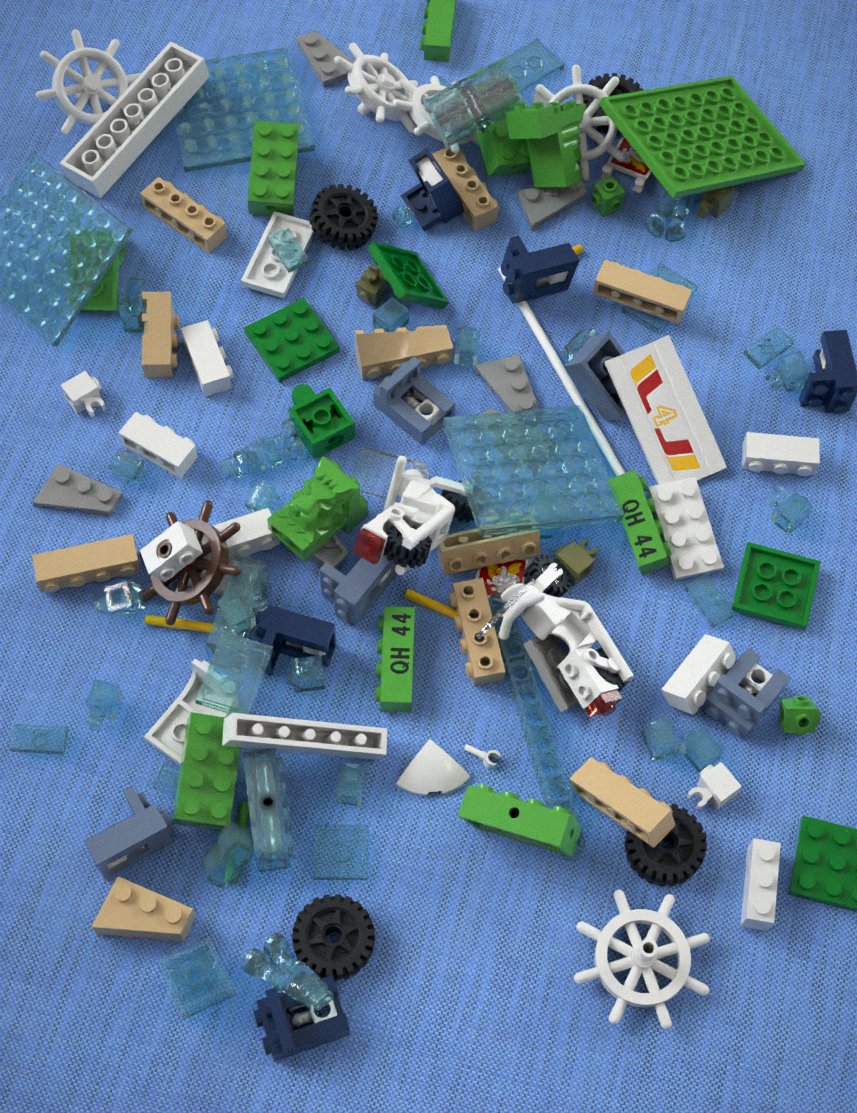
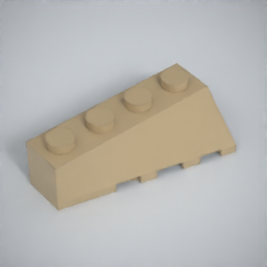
[355,325,454,380]

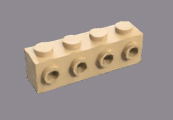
[432,146,499,231]
[140,177,227,254]
[593,260,692,324]
[437,517,541,575]
[32,534,141,593]
[449,578,505,686]
[569,757,675,848]

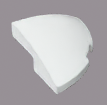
[396,739,470,796]

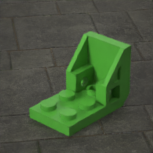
[71,230,127,311]

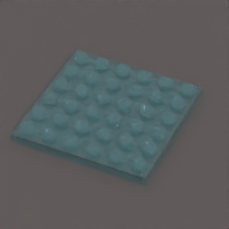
[173,47,315,172]
[0,151,133,347]
[443,405,624,536]

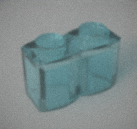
[119,278,147,333]
[203,822,254,889]

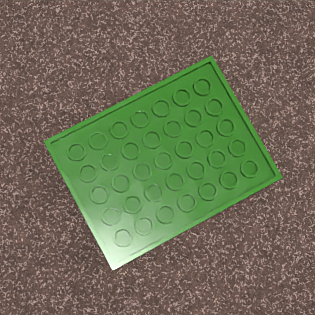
[599,76,806,199]

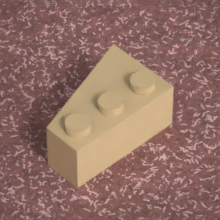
[142,291,180,378]
[92,876,196,942]

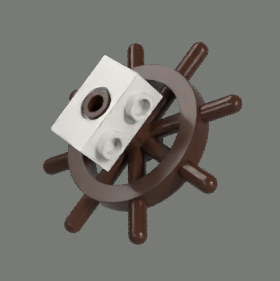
[139,500,241,625]

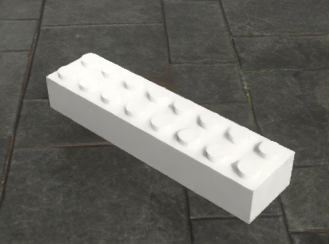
[60,41,210,198]

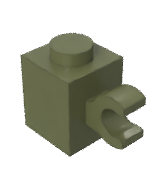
[696,186,735,218]
[356,264,391,307]
[554,538,598,587]

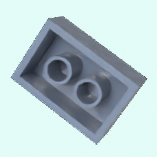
[564,332,626,421]

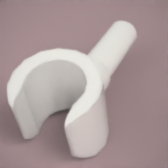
[464,744,501,769]

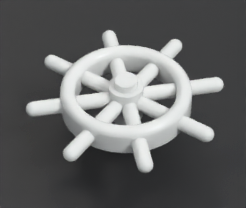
[35,29,141,135]
[334,42,418,133]
[536,64,626,181]
[392,76,479,154]
[574,889,710,1029]

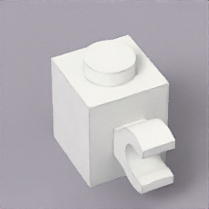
[61,371,106,417]
[687,762,742,810]

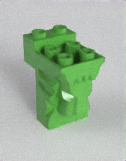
[505,101,586,187]
[267,456,368,562]

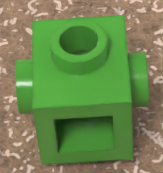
[591,176,625,217]
[778,696,820,736]

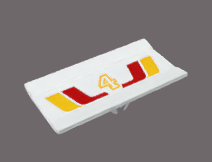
[604,335,727,485]

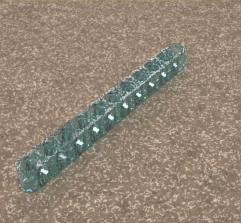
[489,592,586,862]

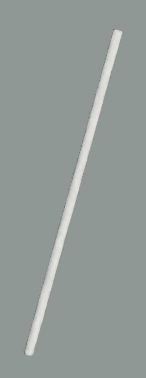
[498,266,626,476]

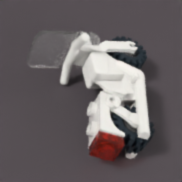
[352,448,487,575]
[476,554,634,717]

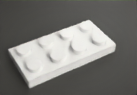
[241,211,315,299]
[647,477,724,581]

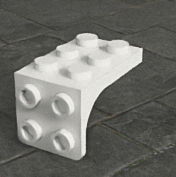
[144,659,239,765]

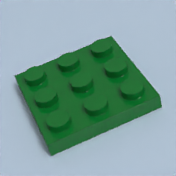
[368,242,449,309]
[244,298,340,383]
[731,542,821,631]
[788,815,857,912]

